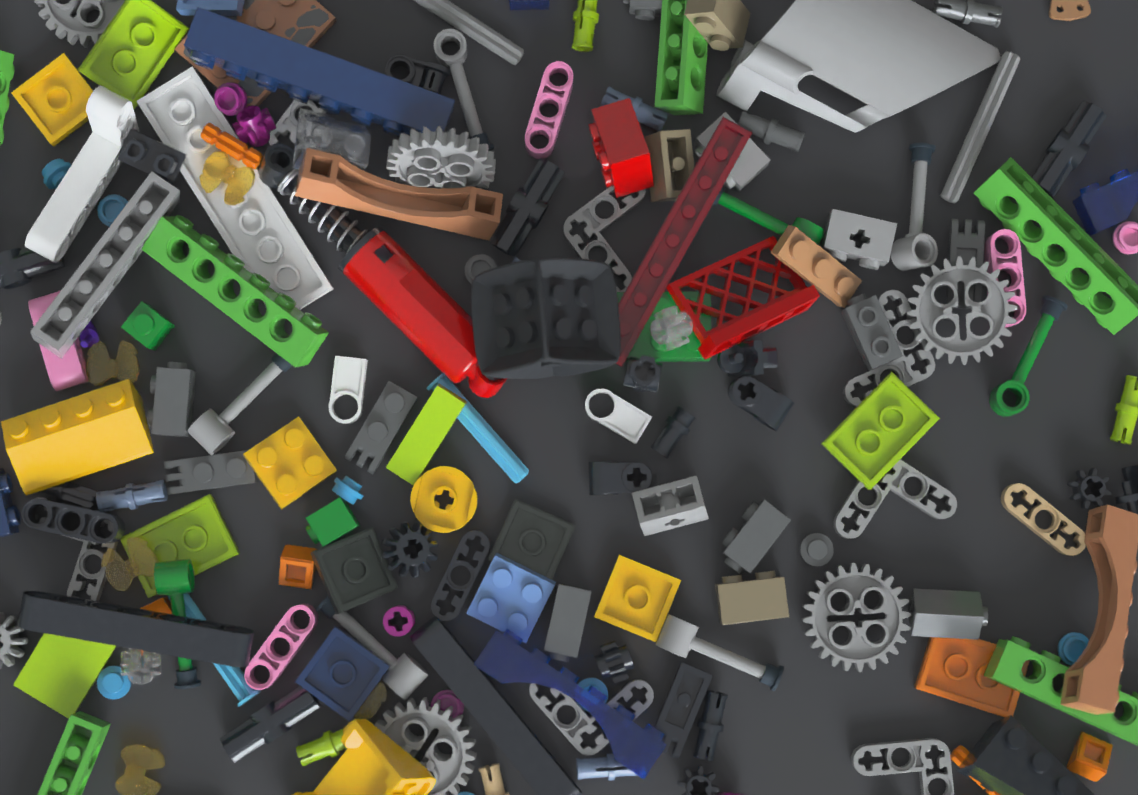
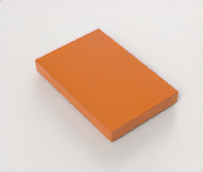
[914,637,1030,718]

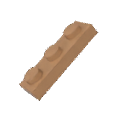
[771,225,862,308]

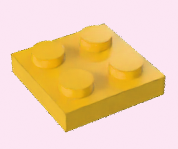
[11,53,94,146]
[243,416,337,510]
[594,555,681,642]

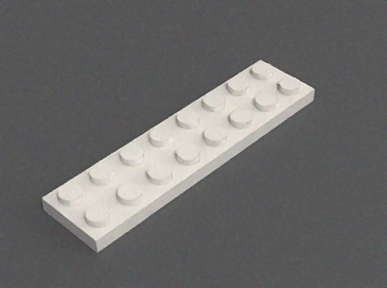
[137,66,334,310]

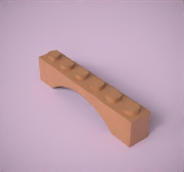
[295,148,503,240]
[1060,504,1138,715]

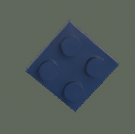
[295,626,390,722]

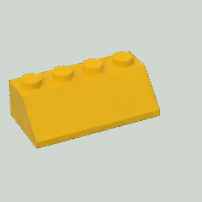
[1,379,154,496]

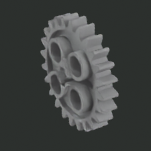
[35,0,125,48]
[386,127,496,189]
[907,256,1018,365]
[801,563,912,672]
[375,697,477,795]

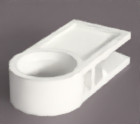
[328,356,368,424]
[585,388,652,445]

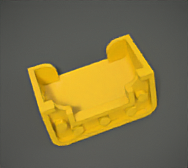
[293,719,436,795]

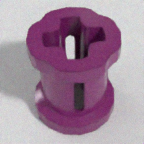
[383,605,415,637]

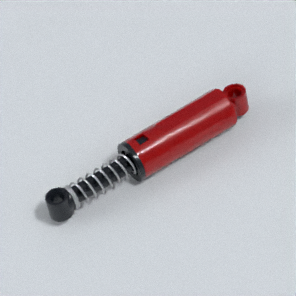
[258,143,507,398]

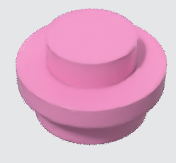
[1112,221,1138,255]

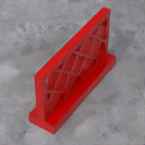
[666,236,820,360]

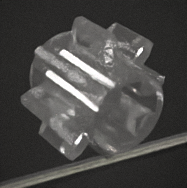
[651,306,693,350]
[121,648,161,685]

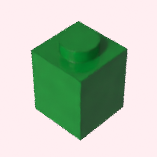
[121,301,176,351]
[305,497,361,547]

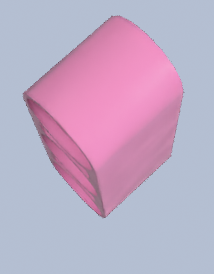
[525,61,573,159]
[984,229,1026,328]
[28,291,90,391]
[244,604,319,690]

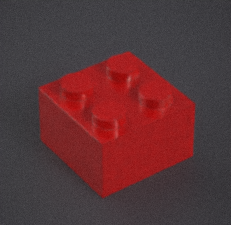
[588,98,654,198]

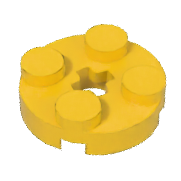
[410,466,478,533]

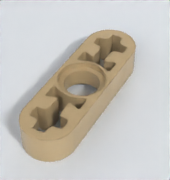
[1001,483,1086,556]

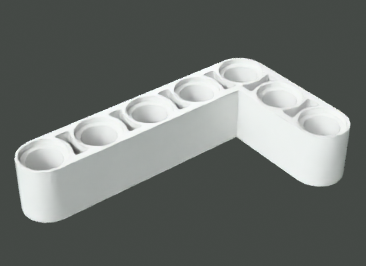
[25,86,139,263]

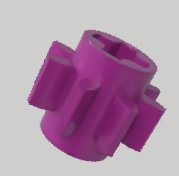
[232,105,277,147]

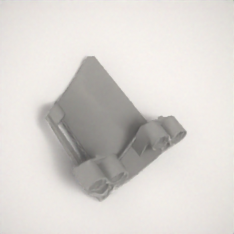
[716,0,1001,133]

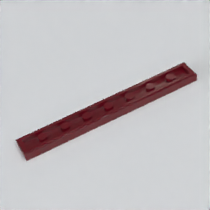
[615,117,752,367]

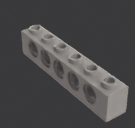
[30,172,180,359]

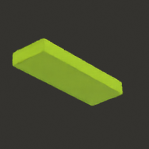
[386,384,467,486]

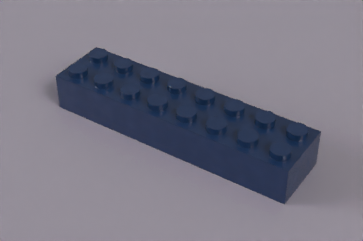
[184,7,455,137]

